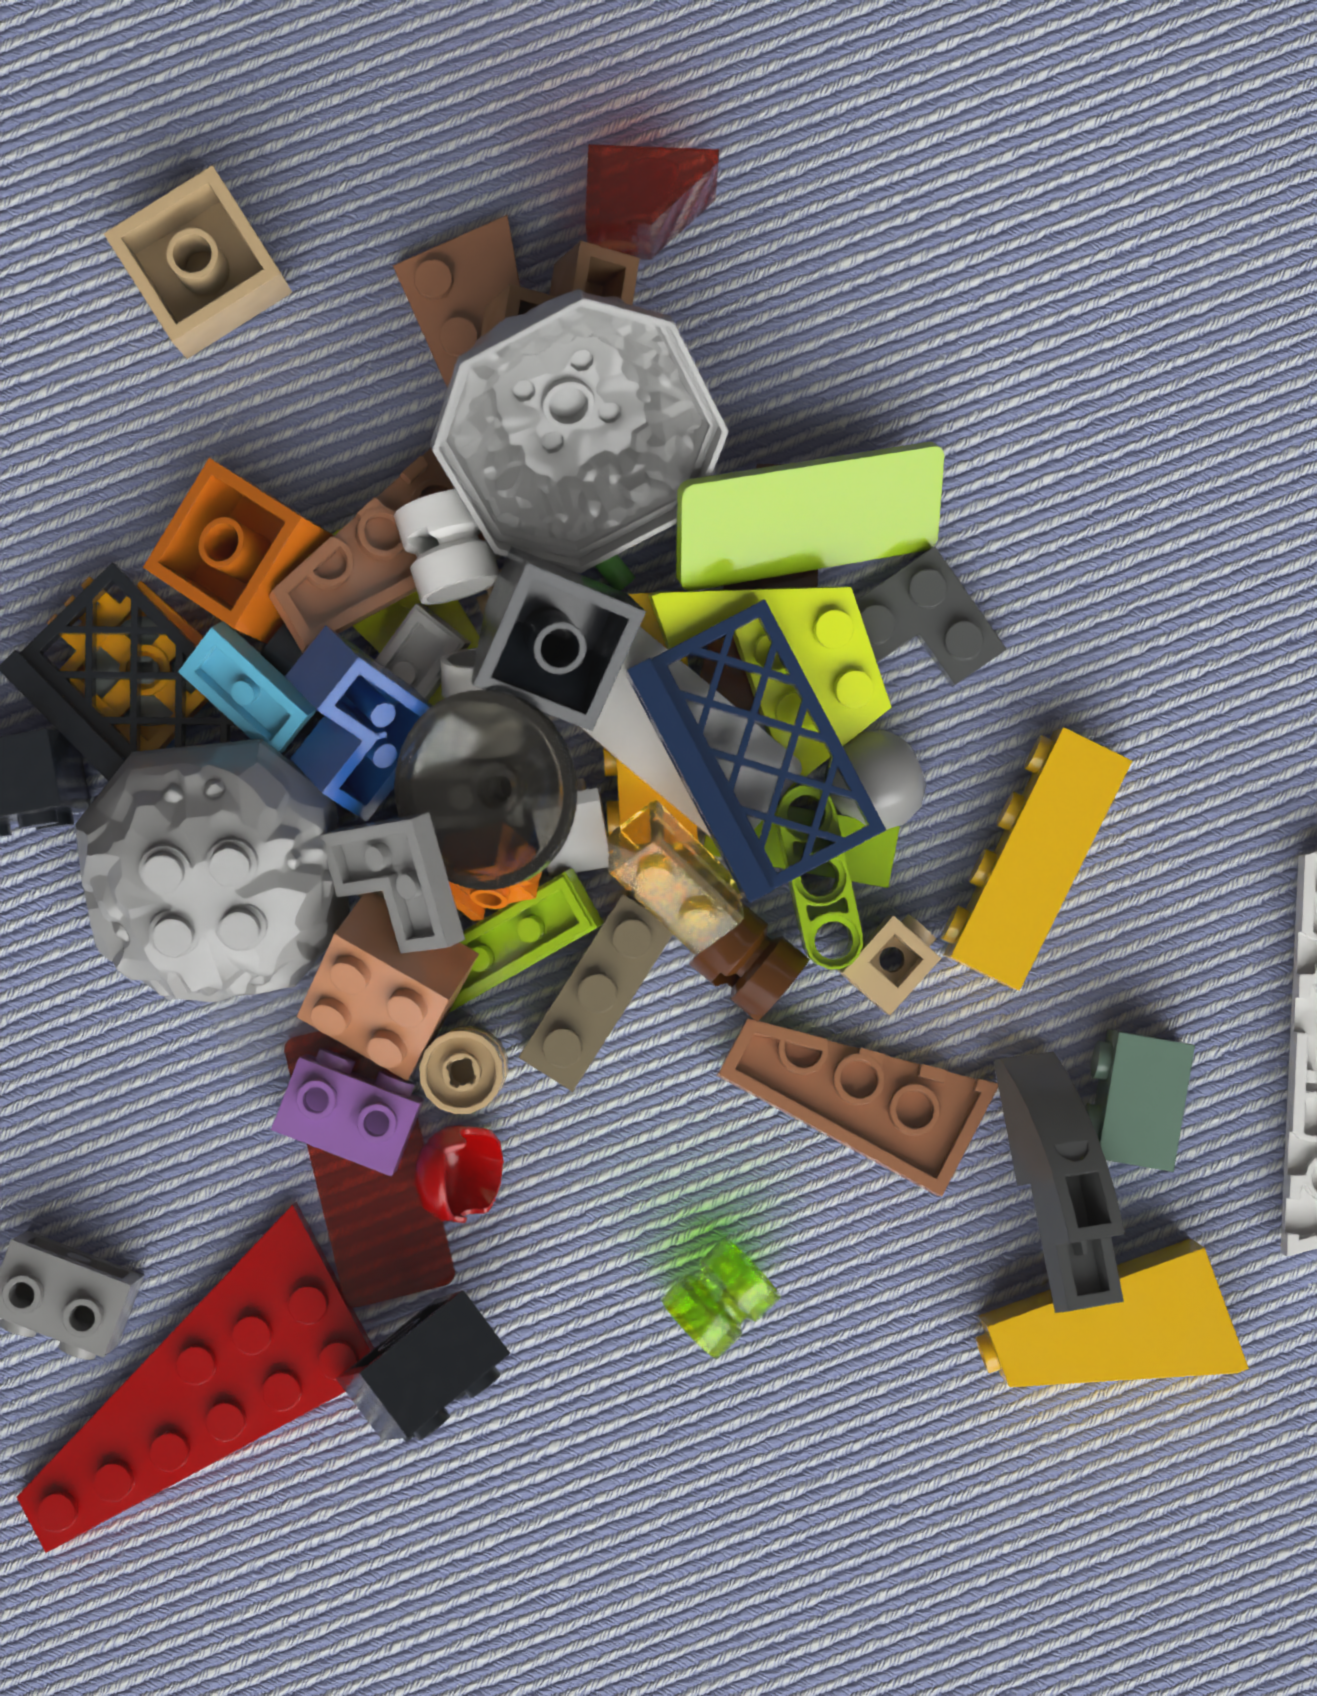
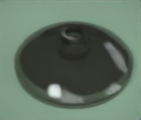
[394,690,578,890]

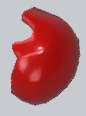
[414,1125,504,1223]

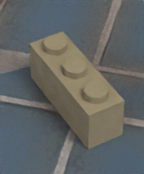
[518,894,677,1092]

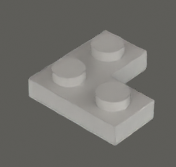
[320,812,465,953]

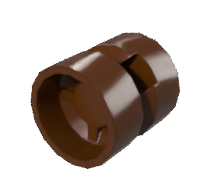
[689,901,810,1021]

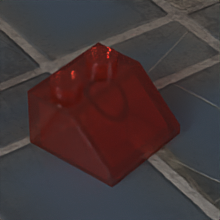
[585,144,719,260]

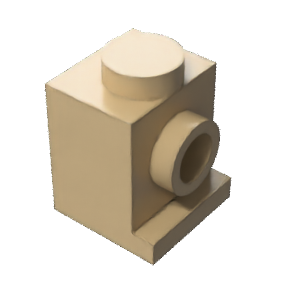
[837,914,941,1015]

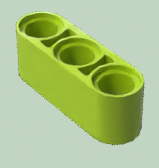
[775,785,863,969]

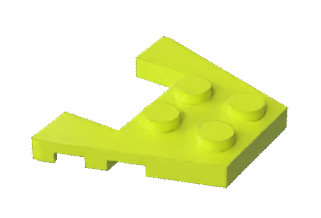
[648,586,892,795]

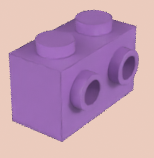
[271,1048,425,1176]

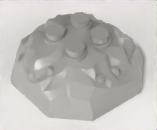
[430,289,729,573]
[75,739,350,1002]

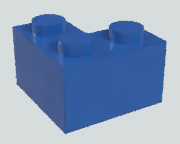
[285,625,447,822]

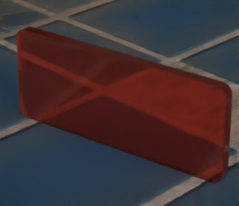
[284,1031,456,1307]

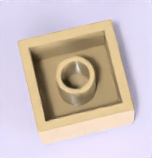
[103,165,293,359]

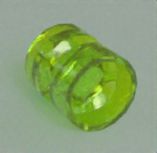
[661,1236,782,1359]

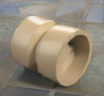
[419,1026,508,1114]

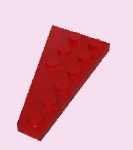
[16,1202,374,1553]

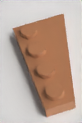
[393,215,520,387]
[269,447,486,653]
[716,1018,998,1197]

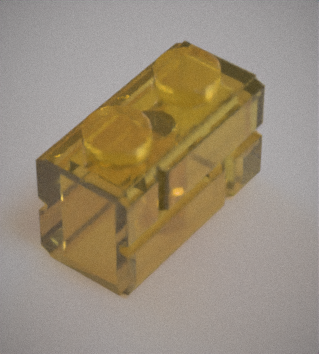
[608,800,744,955]

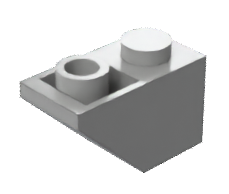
[533,778,613,877]

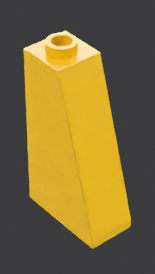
[975,1238,1249,1387]

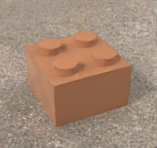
[297,892,479,1081]

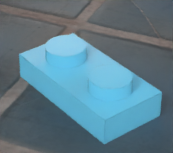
[178,621,317,753]

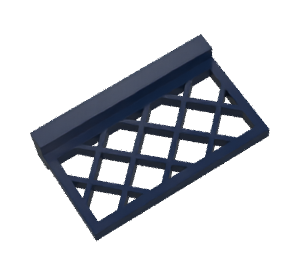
[626,599,886,903]

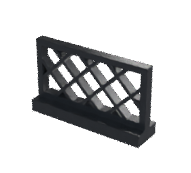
[0,562,294,782]

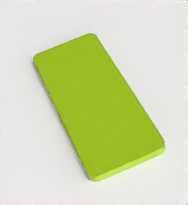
[676,441,944,591]

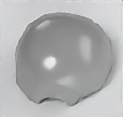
[824,730,926,829]

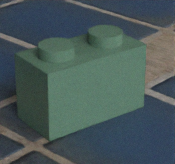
[1085,1029,1195,1172]

